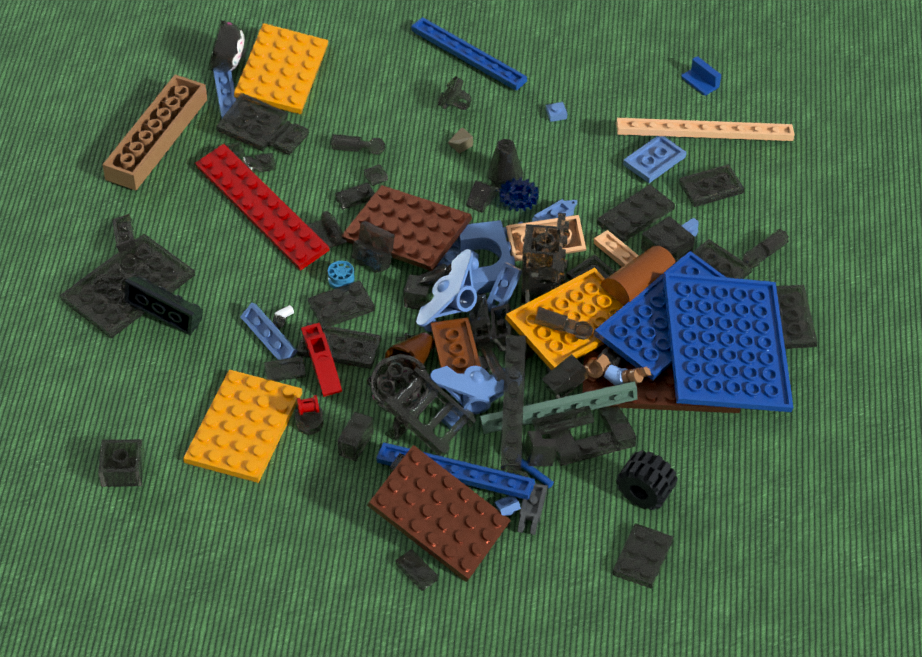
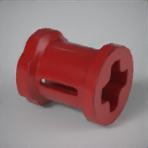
[297,395,319,416]

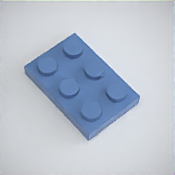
[623,136,686,183]

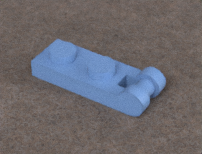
[484,262,523,318]

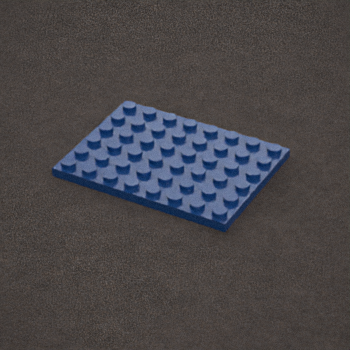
[663,272,794,412]

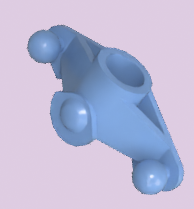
[416,249,479,332]
[428,366,523,414]

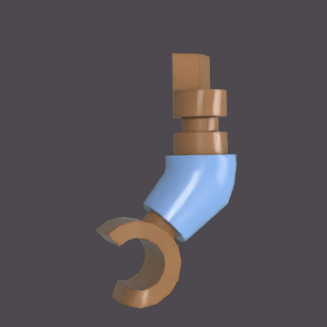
[584,354,651,386]

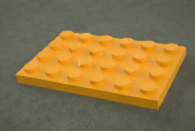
[234,23,329,114]
[505,268,623,372]
[183,370,302,483]

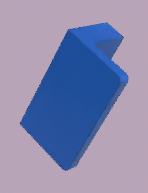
[682,56,721,96]

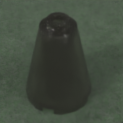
[487,139,523,189]

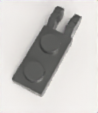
[518,484,548,535]

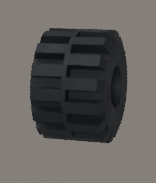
[616,450,678,510]

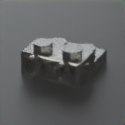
[352,221,395,273]

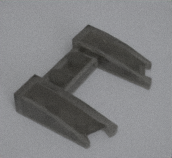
[544,406,636,466]

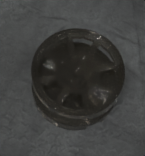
[295,407,324,435]

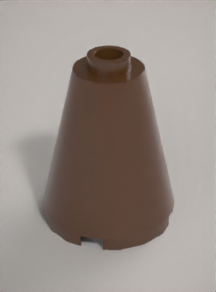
[385,332,435,376]

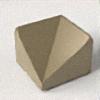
[448,128,473,154]

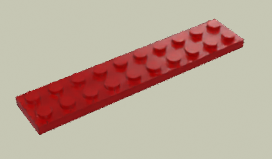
[195,144,330,271]

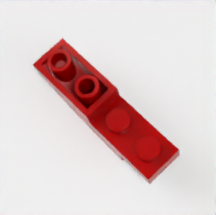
[301,323,342,397]

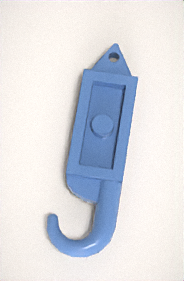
[518,199,577,224]

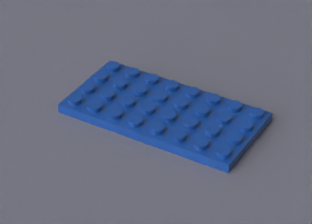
[594,251,727,380]

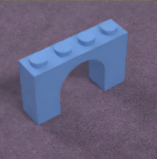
[457,220,519,294]

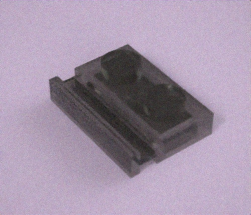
[267,120,309,155]

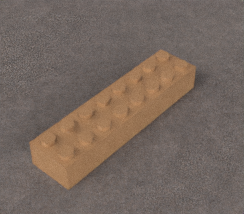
[103,75,207,190]

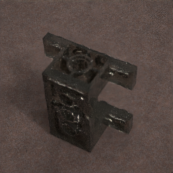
[521,213,569,304]

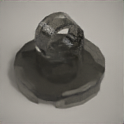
[438,76,472,110]

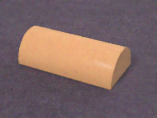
[506,215,586,262]

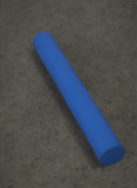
[504,448,554,488]

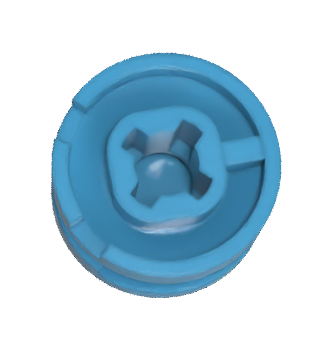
[328,261,355,290]

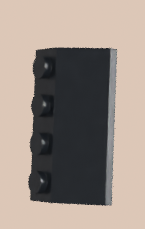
[124,275,203,336]

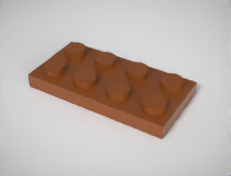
[431,318,481,374]

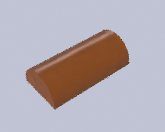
[600,246,676,306]

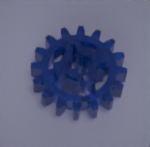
[499,177,539,212]

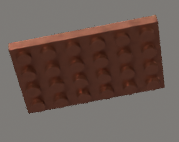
[341,185,472,271]
[367,445,511,582]

